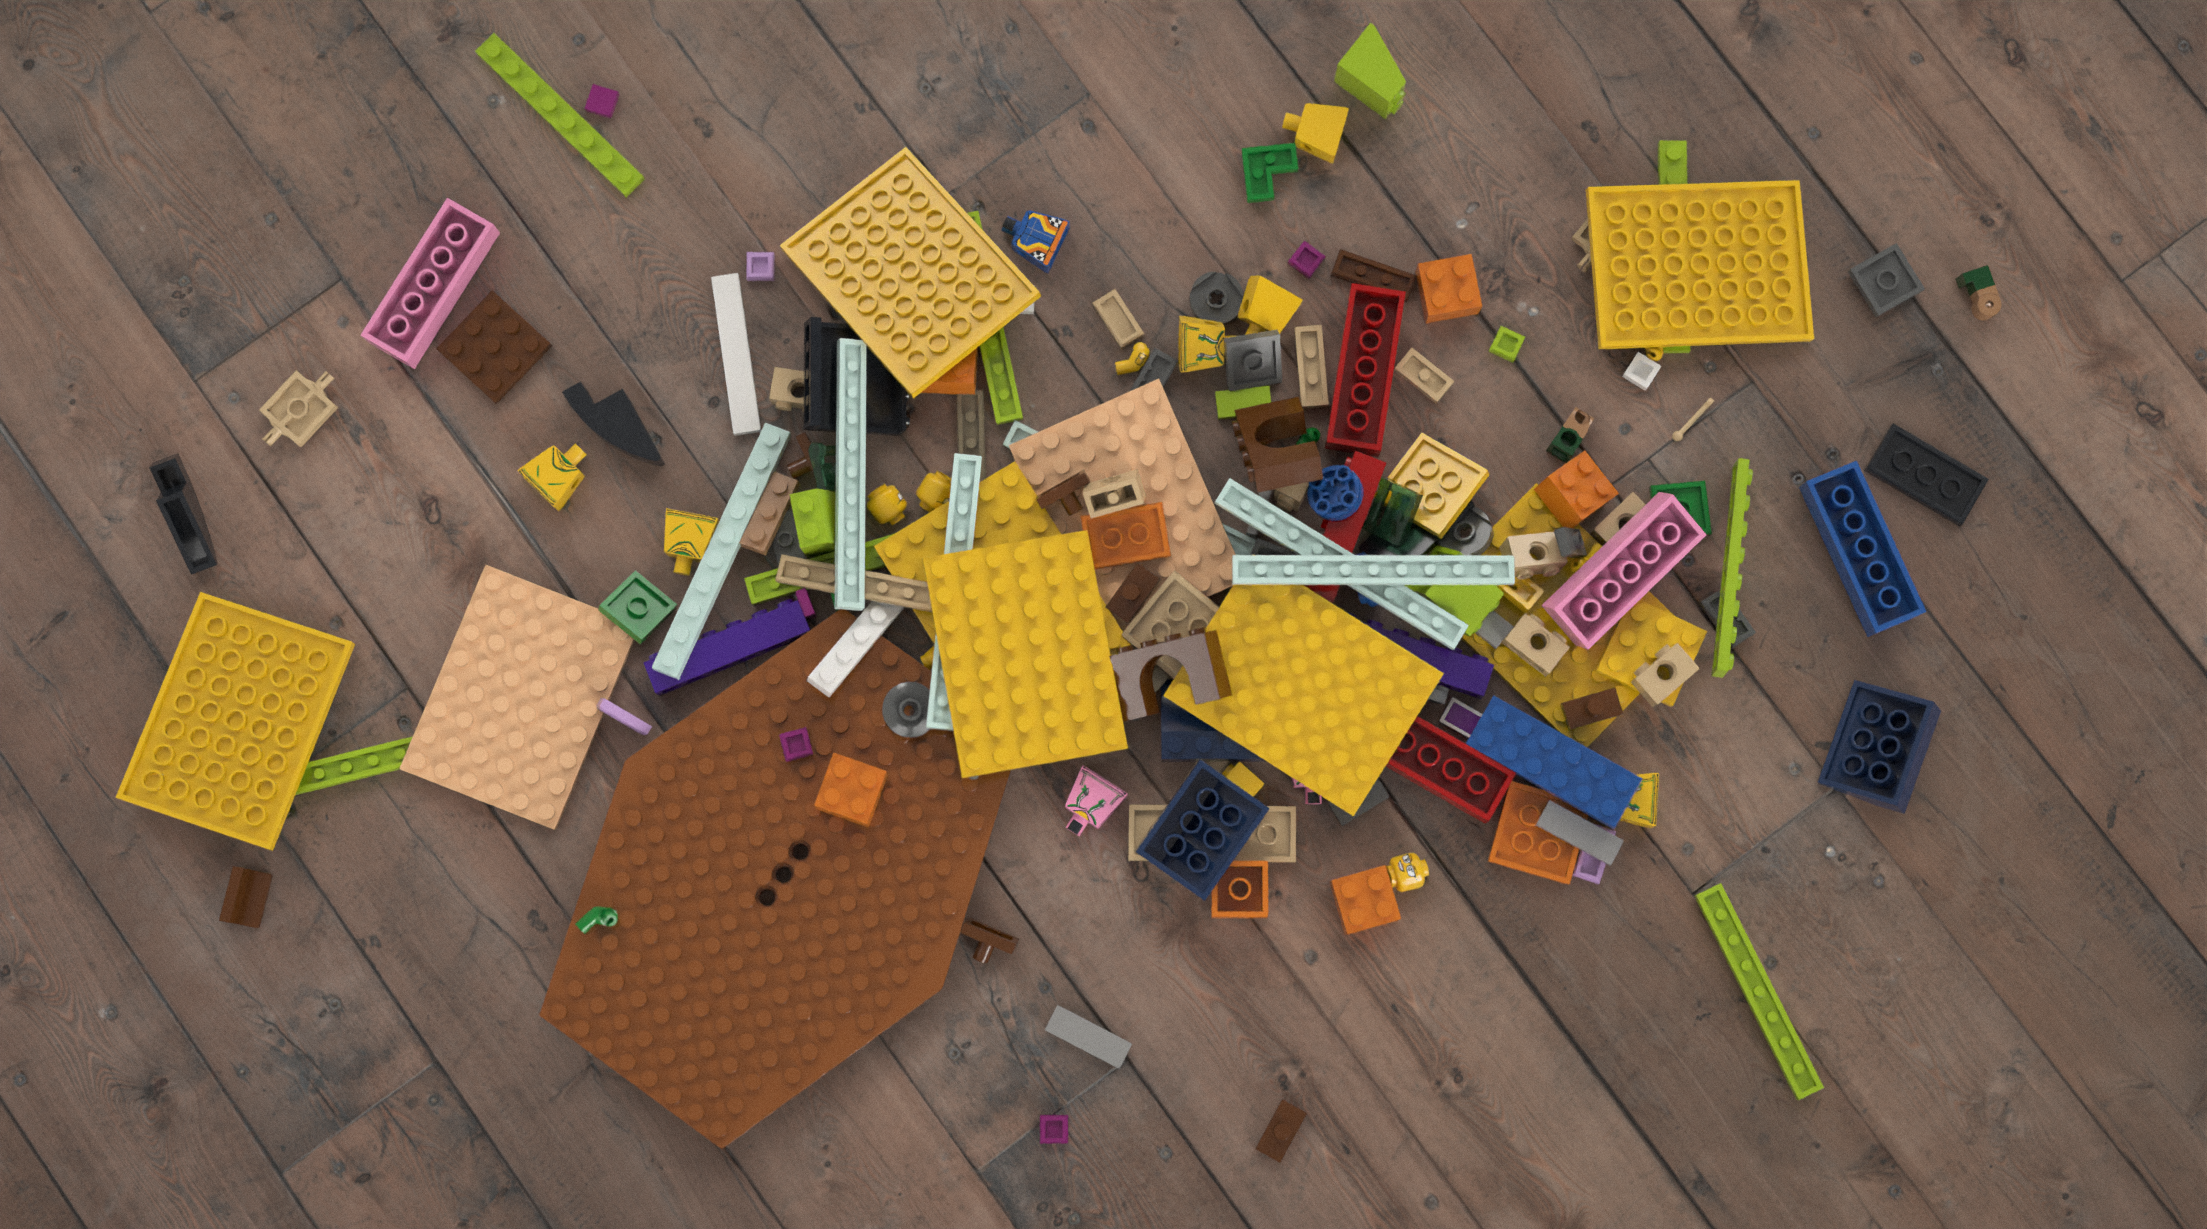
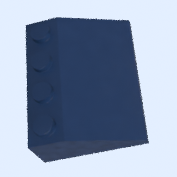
[1161,679,1267,762]
[1818,680,1941,814]
[1135,759,1270,901]

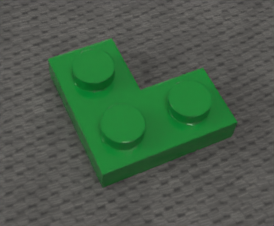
[1241,143,1298,203]

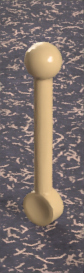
[1672,397,1714,442]

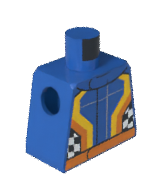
[1001,210,1070,273]

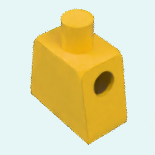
[1282,103,1349,164]
[1238,276,1303,335]

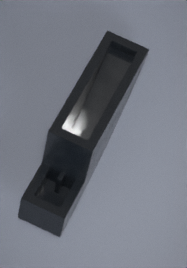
[562,381,665,467]
[149,453,218,575]

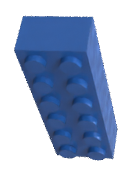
[1799,460,1927,637]
[1466,695,1642,829]

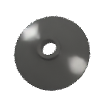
[882,682,930,738]

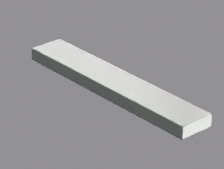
[711,273,761,436]

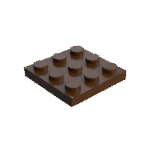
[436,290,552,404]

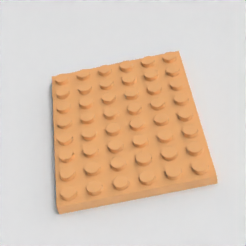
[1009,379,1236,632]
[399,565,634,830]

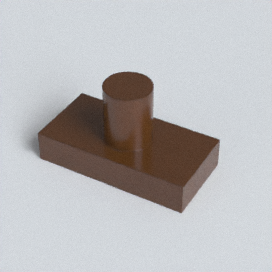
[787,432,831,489]
[1036,470,1090,516]
[1106,563,1161,624]
[1561,688,1623,730]
[960,917,1020,963]
[1255,1099,1307,1163]

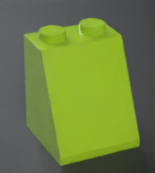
[1334,23,1406,119]
[789,488,836,559]
[1404,545,1504,636]

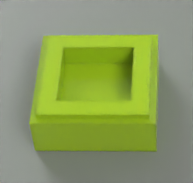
[1488,326,1525,363]

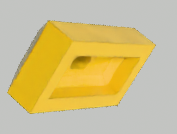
[1496,577,1544,613]

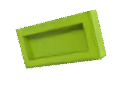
[1215,386,1271,420]

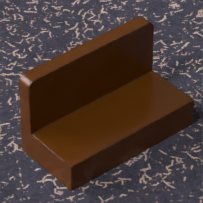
[219,866,273,928]

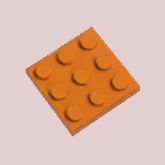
[1487,781,1588,885]

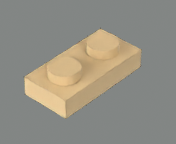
[1394,348,1454,404]

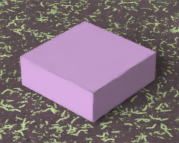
[746,252,775,281]

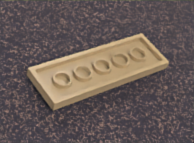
[1128,805,1296,863]

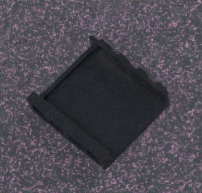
[803,317,910,436]

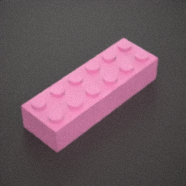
[361,198,500,369]
[1541,492,1706,649]

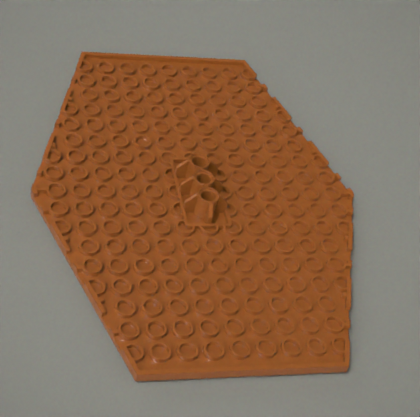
[539,609,1011,1149]

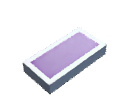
[1438,697,1482,739]

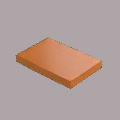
[1080,502,1172,570]

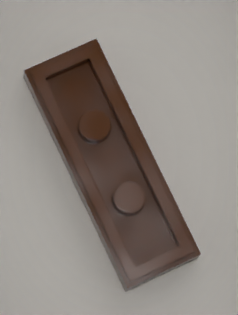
[1331,249,1417,302]

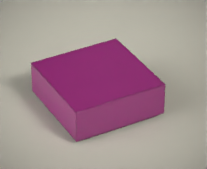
[584,84,620,119]
[1287,240,1326,279]
[796,588,817,620]
[779,727,813,762]
[1040,1115,1068,1144]

